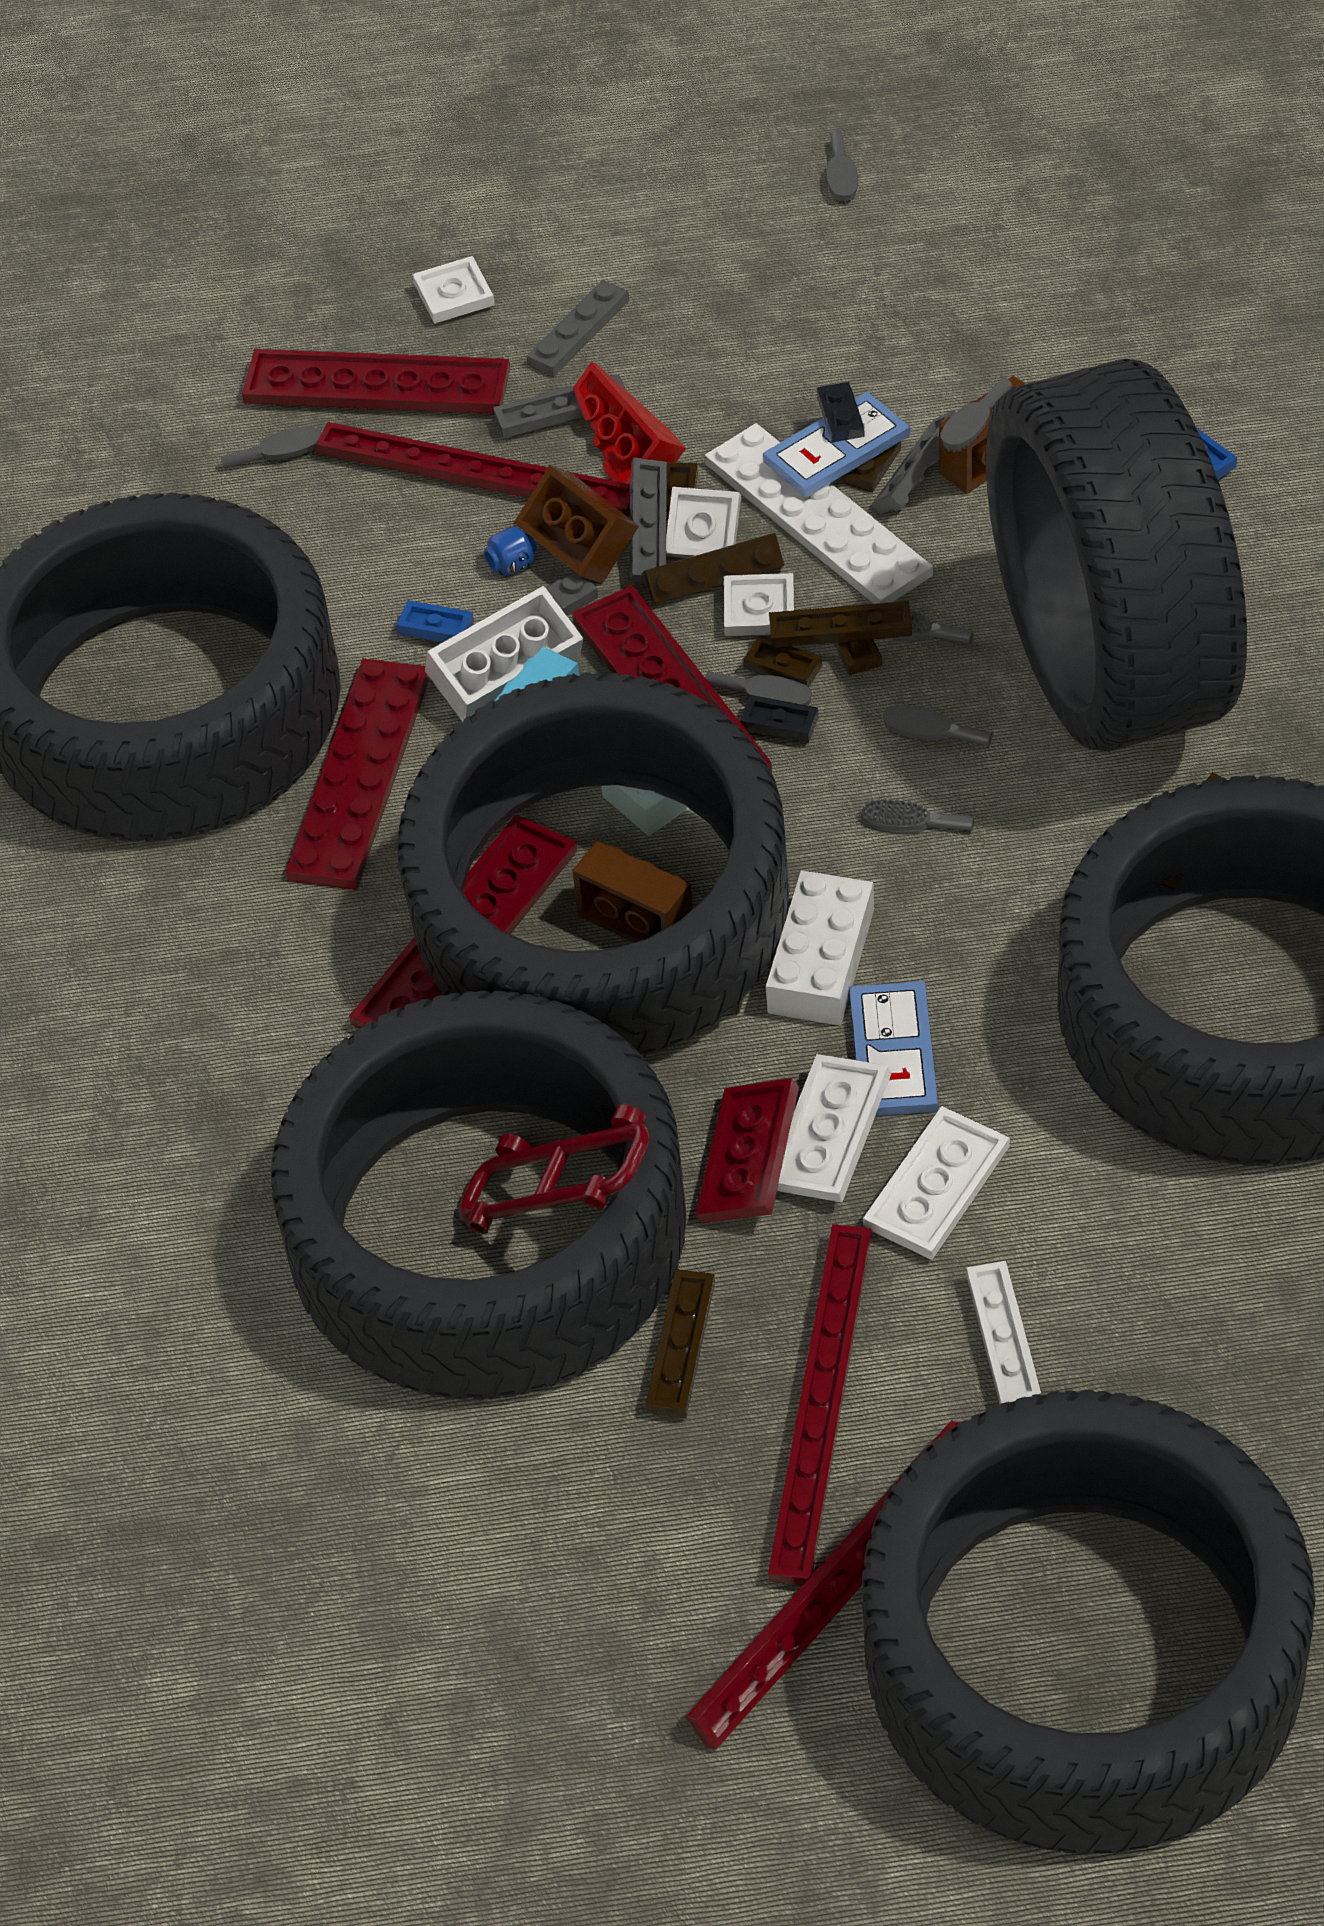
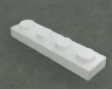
[967,1261,1041,1405]

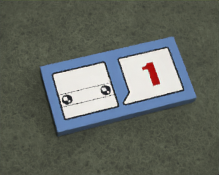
[763,392,910,498]
[849,981,938,1116]

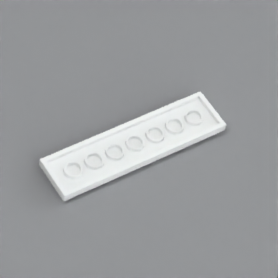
[705,423,933,604]

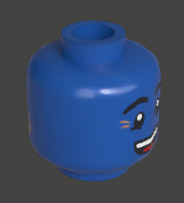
[484,526,537,577]

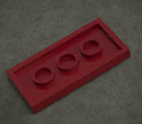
[696,1078,799,1223]

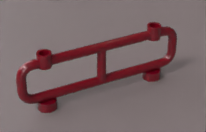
[459,1104,650,1234]

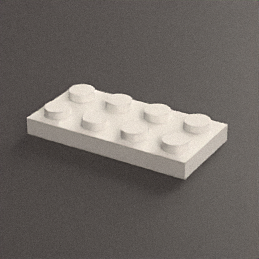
[777,1054,891,1202]
[863,1106,1010,1260]

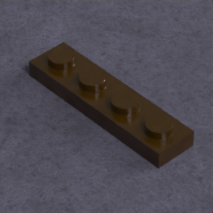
[643,533,785,604]
[769,601,912,648]
[645,1269,715,1419]

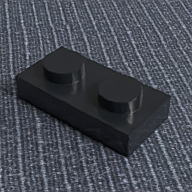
[817,382,865,443]
[740,695,819,743]

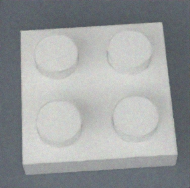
[412,256,495,324]
[666,487,741,558]
[724,573,794,636]

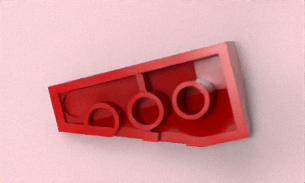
[573,362,686,484]

